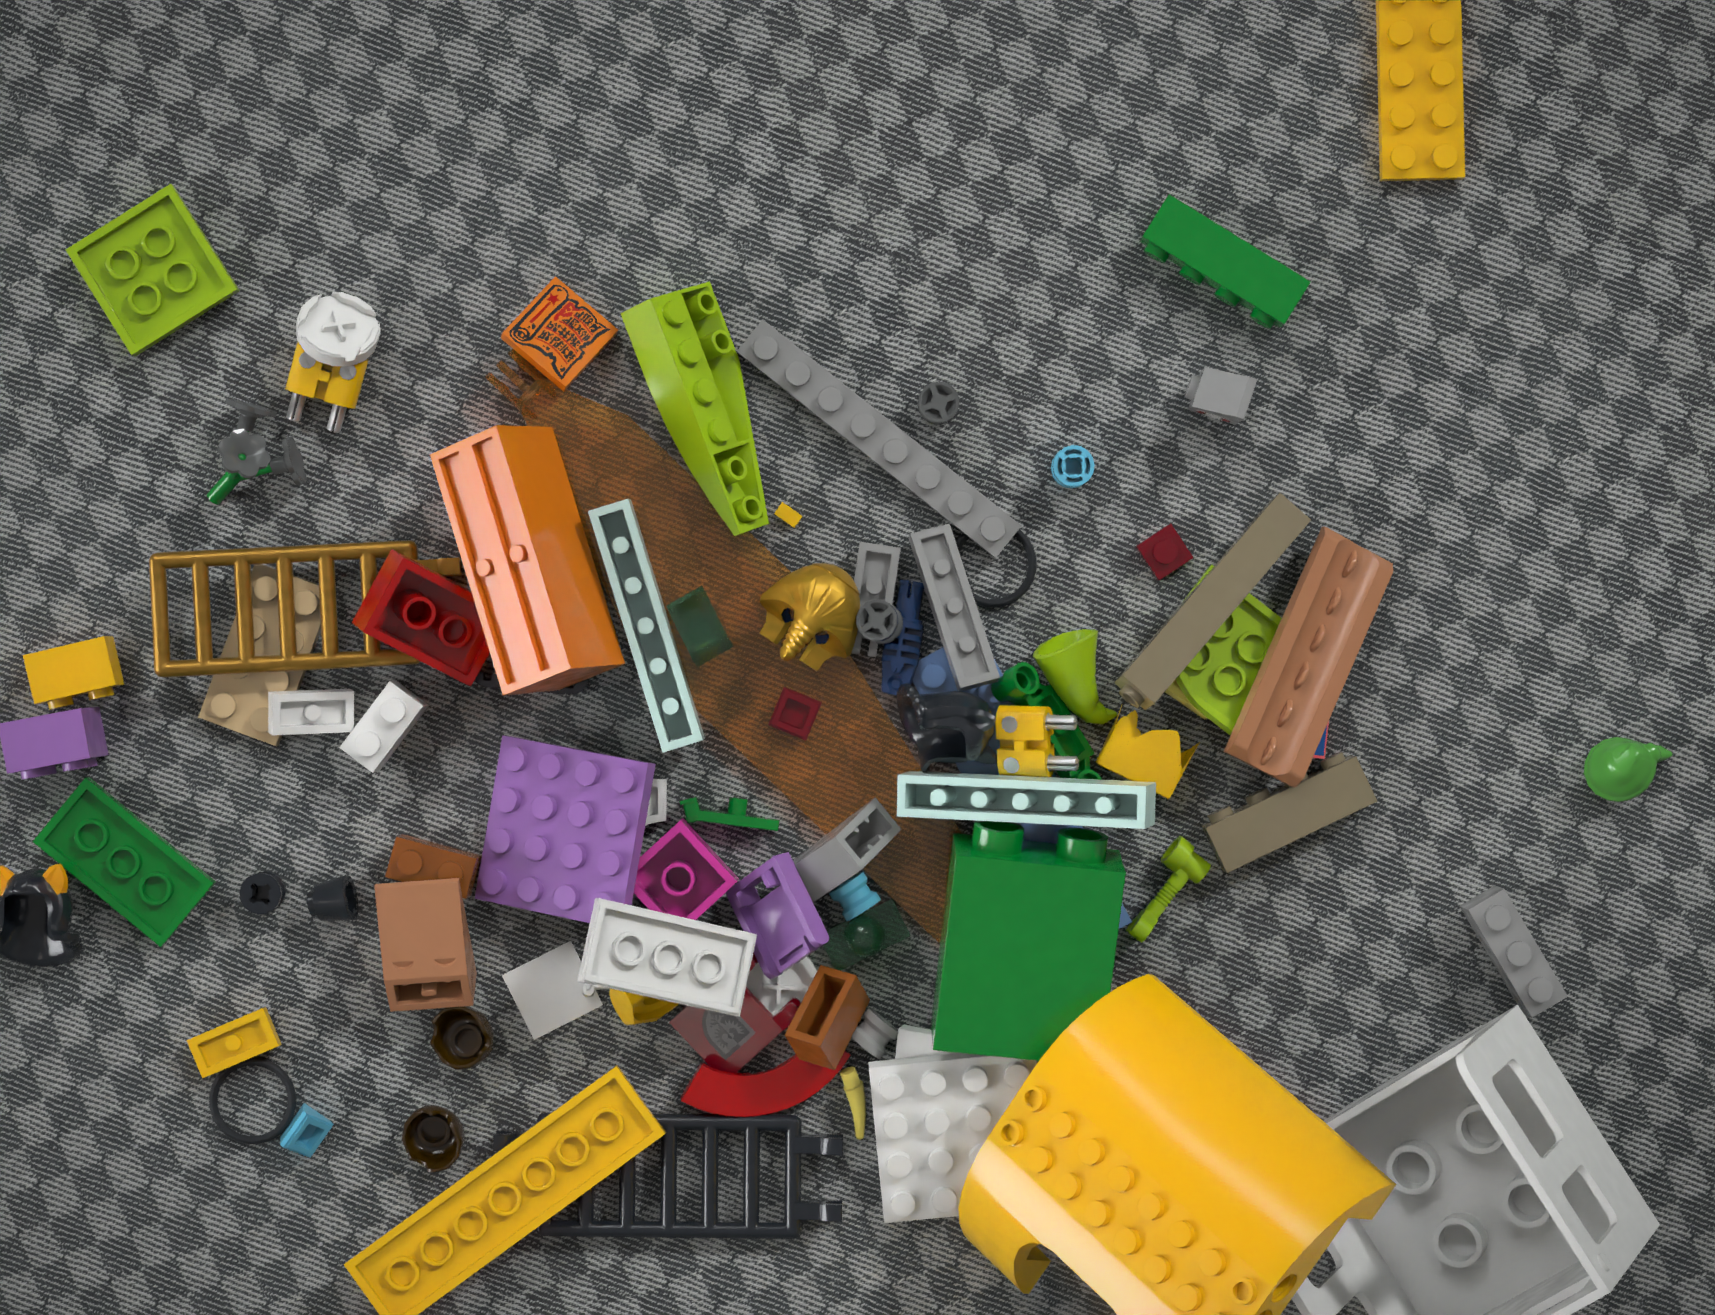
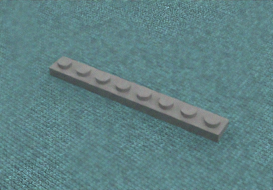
[737,319,1022,558]

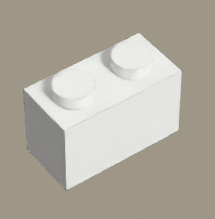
[339,681,429,773]

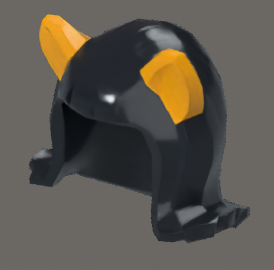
[0,864,83,967]

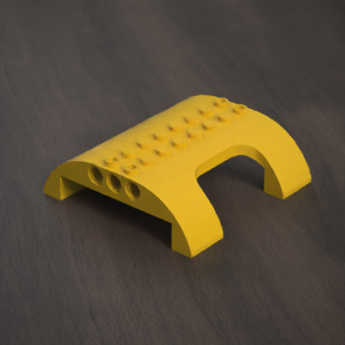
[958,974,1397,1315]

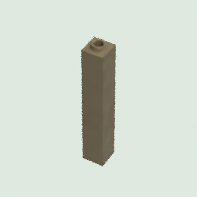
[1114,493,1311,710]

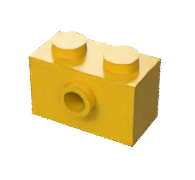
[23,636,125,710]

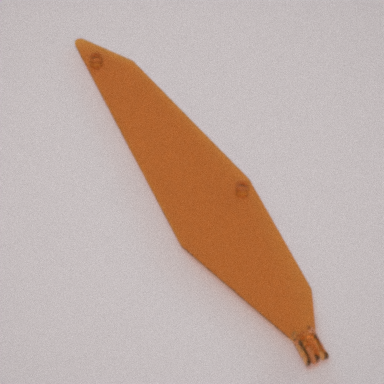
[485,348,962,943]

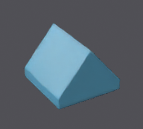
[280,1103,334,1158]

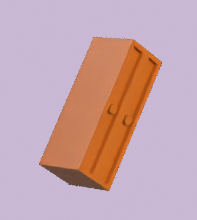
[430,425,625,696]

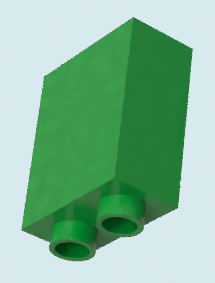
[931,821,1126,1061]

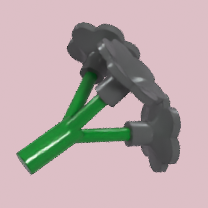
[207,398,307,505]

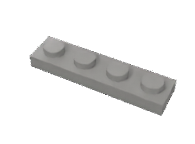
[909,523,1000,692]

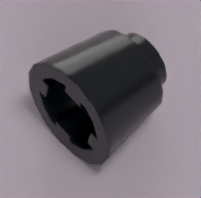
[307,874,358,921]

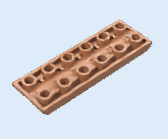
[1223,526,1393,788]

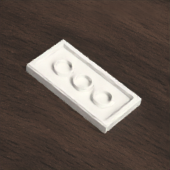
[577,898,757,1017]

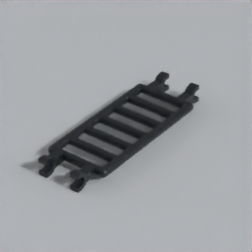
[493,1112,843,1239]

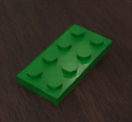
[32,777,216,947]

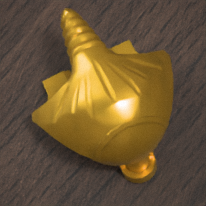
[759,563,860,672]

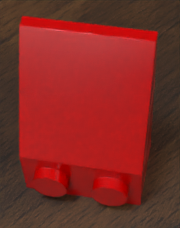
[352,549,490,687]

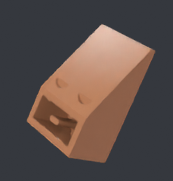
[375,878,477,1012]

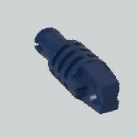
[881,580,925,696]

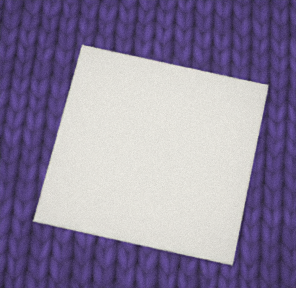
[502,941,603,1040]

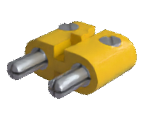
[285,341,368,433]
[995,705,1079,777]

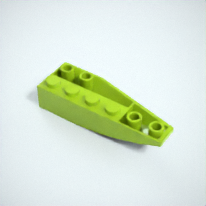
[620,281,769,536]

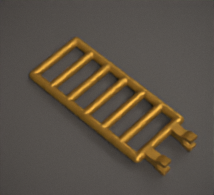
[149,540,461,677]

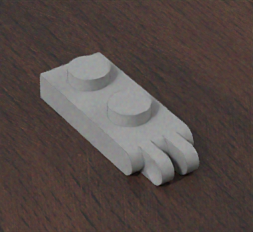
[851,542,901,657]

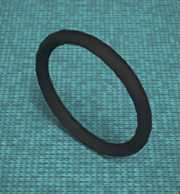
[956,529,1037,607]
[209,1057,296,1144]

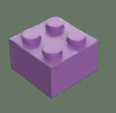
[0,707,108,779]

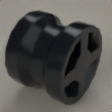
[239,871,286,915]

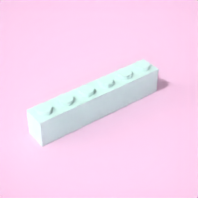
[588,499,705,753]
[897,771,1156,829]

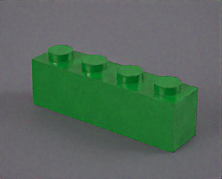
[1139,194,1311,329]

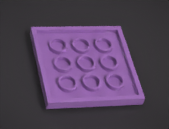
[475,735,656,923]

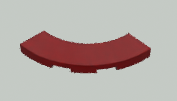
[680,1050,851,1117]

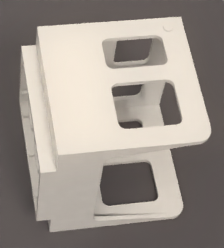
[1292,1005,1660,1315]

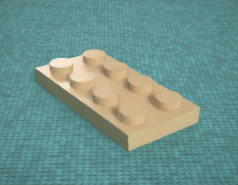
[198,564,321,746]

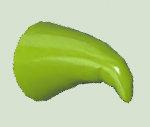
[1033,629,1118,725]

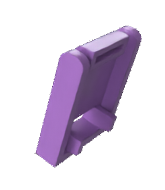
[726,852,829,979]

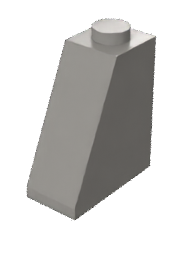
[793,797,902,902]

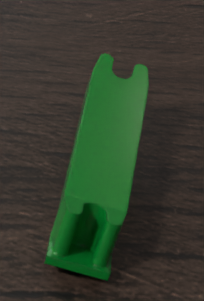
[679,796,780,831]

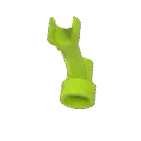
[1126,836,1211,943]

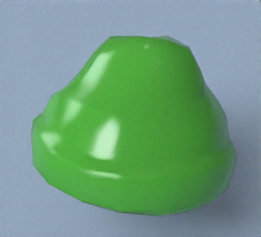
[1584,737,1673,802]

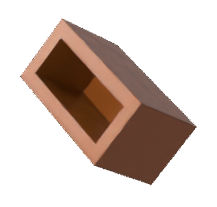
[385,834,482,899]
[785,965,870,1070]

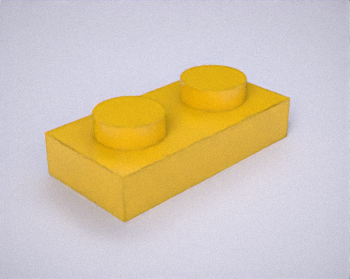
[186,1007,282,1079]

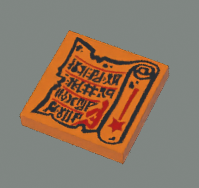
[501,276,618,392]

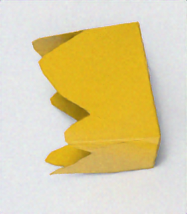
[1096,705,1200,799]

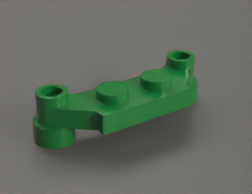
[991,662,1102,780]

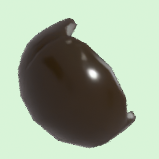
[430,1006,494,1070]
[401,1105,465,1173]

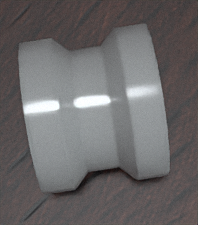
[851,1007,898,1059]

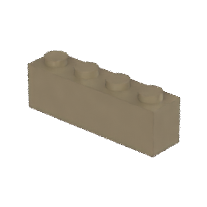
[1202,752,1377,873]

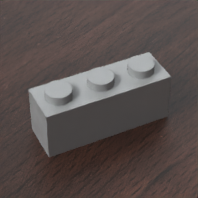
[1460,885,1568,1018]

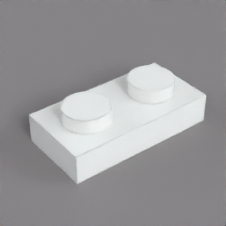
[268,689,354,736]

